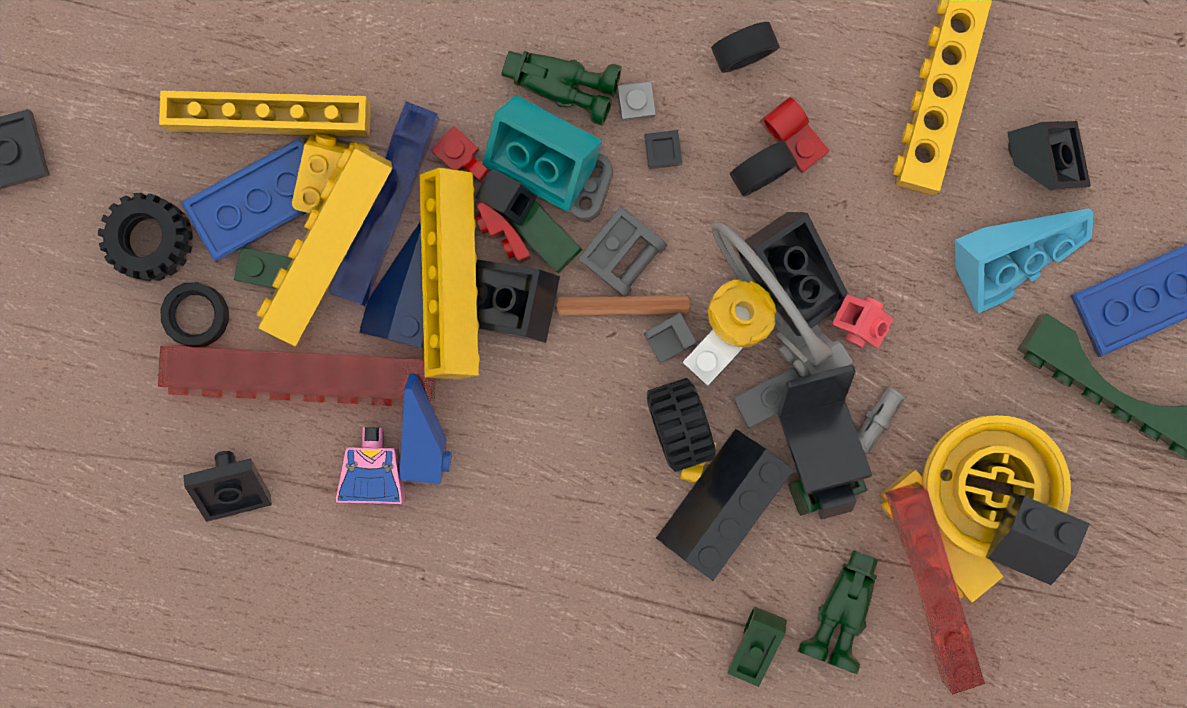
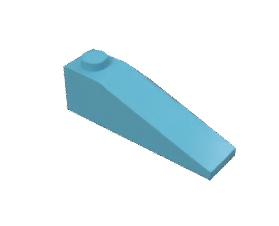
[955,208,1093,314]

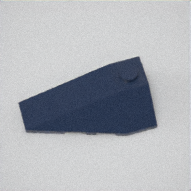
[359,221,424,350]

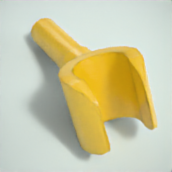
[680,442,717,483]

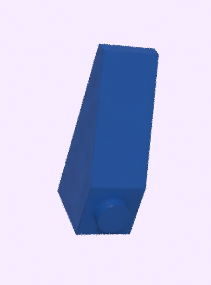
[399,373,452,484]

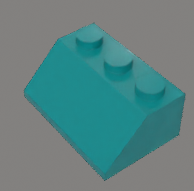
[483,95,602,212]

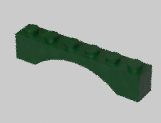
[1017,313,1187,460]

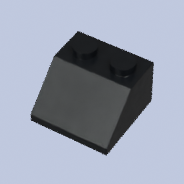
[986,493,1090,585]

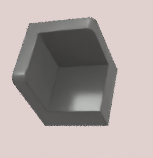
[644,313,697,363]

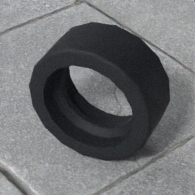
[711,22,780,73]
[729,140,797,196]
[160,282,229,347]

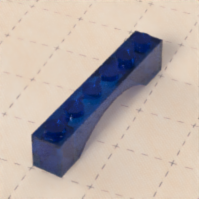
[329,101,440,307]

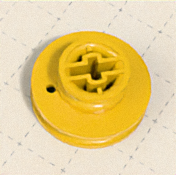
[922,415,1071,558]

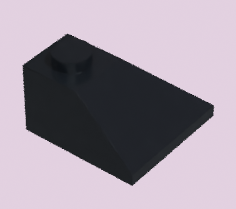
[1007,121,1091,191]

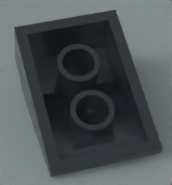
[736,212,848,336]
[475,259,560,343]

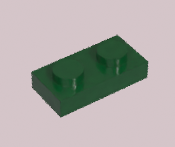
[234,247,292,289]

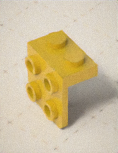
[292,133,377,213]

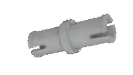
[857,386,906,455]

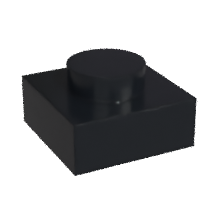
[644,130,682,169]

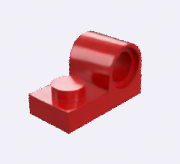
[760,97,829,173]

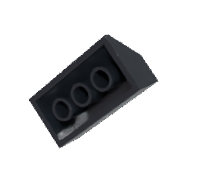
[656,429,794,581]

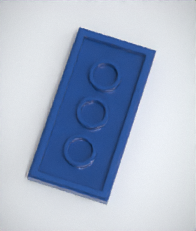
[181,138,306,263]
[1070,244,1187,357]

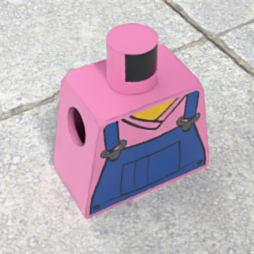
[336,427,405,504]

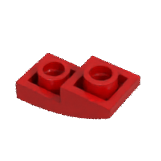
[474,202,531,264]

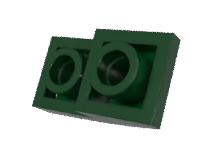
[508,200,583,273]

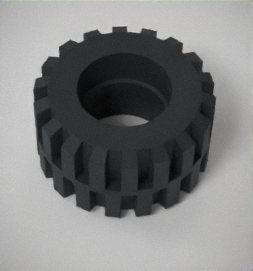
[98,193,193,282]
[646,377,716,472]

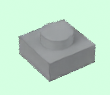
[618,81,656,121]

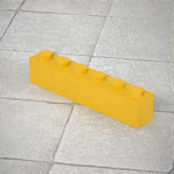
[159,91,371,137]
[256,143,392,346]
[419,168,480,380]

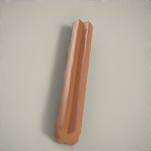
[557,296,690,316]

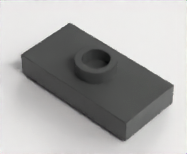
[733,367,799,428]

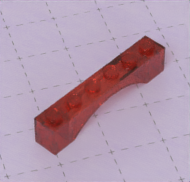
[885,482,985,695]

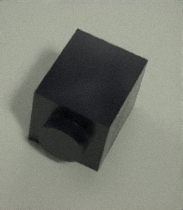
[475,169,537,225]

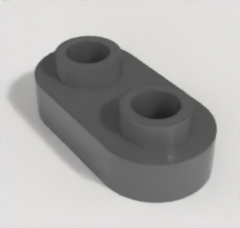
[570,153,613,221]

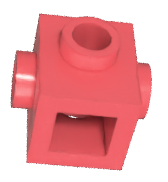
[832,294,894,349]

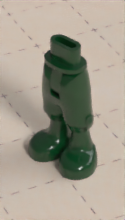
[501,51,622,126]
[797,550,878,674]

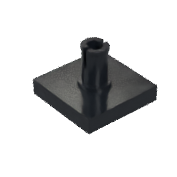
[183,451,272,522]

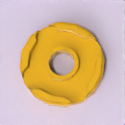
[708,279,776,347]

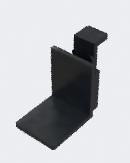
[777,365,872,519]

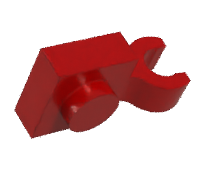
[431,126,489,183]

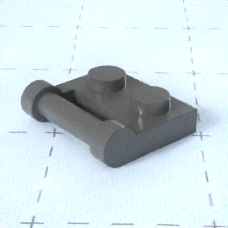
[578,206,668,297]

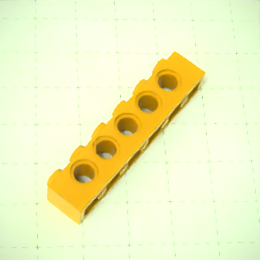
[892,0,992,196]

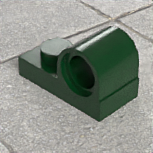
[727,606,787,687]

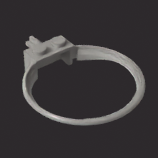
[712,221,853,377]

